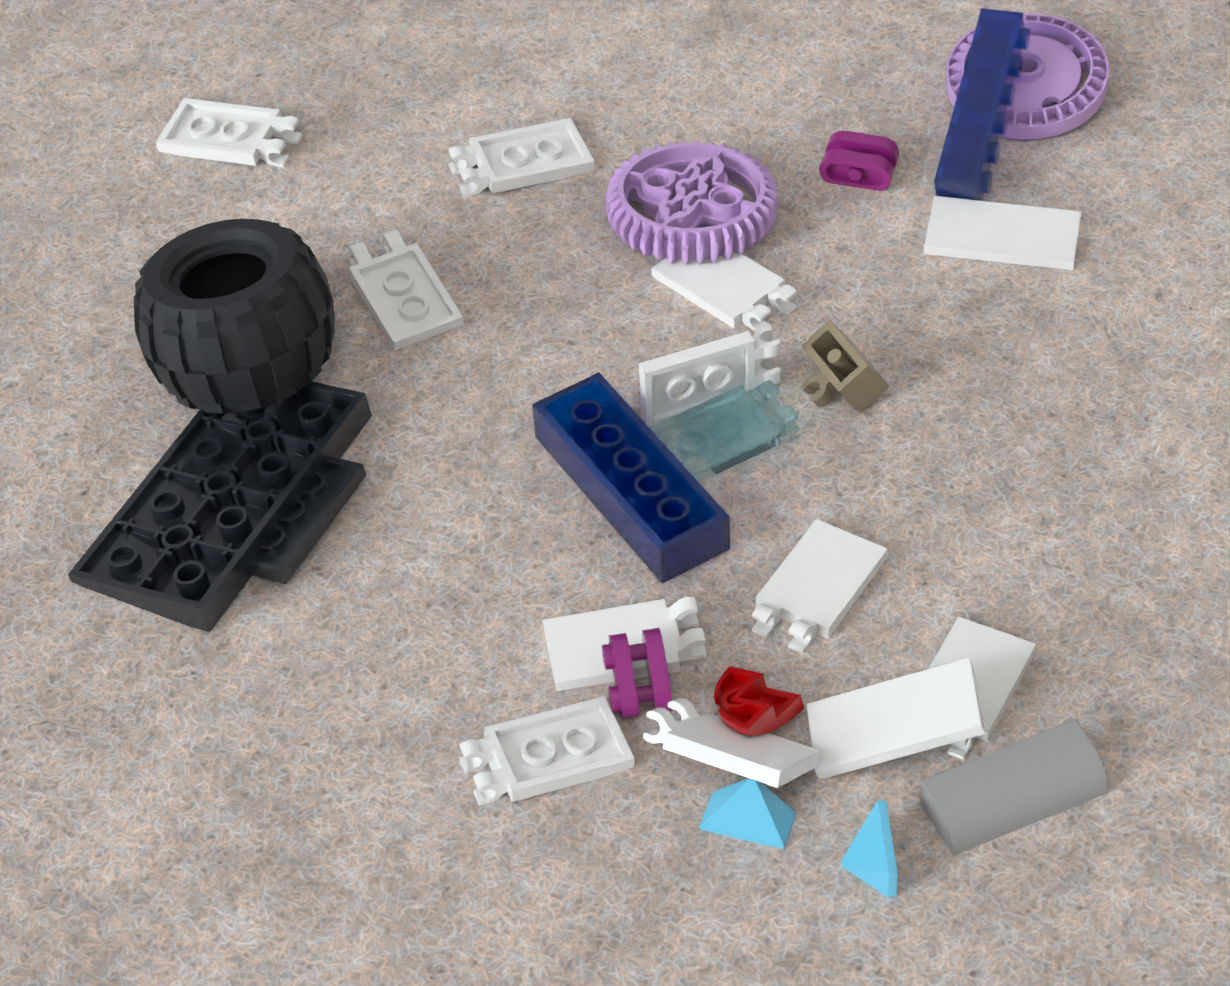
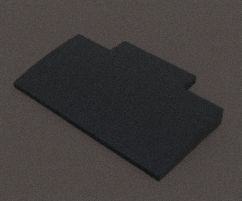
[68,381,372,632]

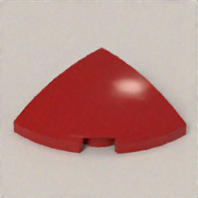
[714,666,804,736]

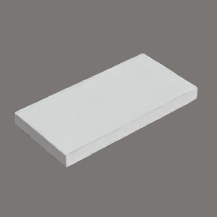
[924,196,1082,270]
[806,657,985,779]

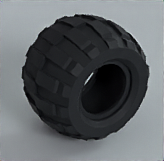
[134,218,335,414]

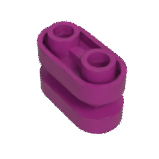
[819,130,900,191]
[602,628,673,719]

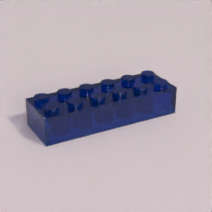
[532,372,730,584]

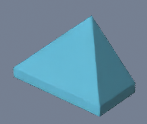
[699,778,796,849]
[841,800,898,897]

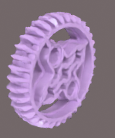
[605,140,778,265]

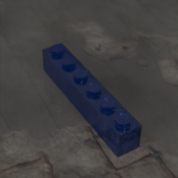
[934,8,1030,201]

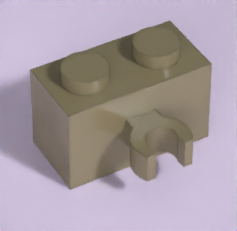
[801,320,890,412]

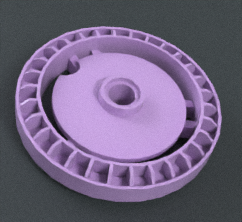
[946,13,1109,140]

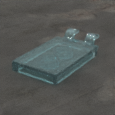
[639,380,800,491]

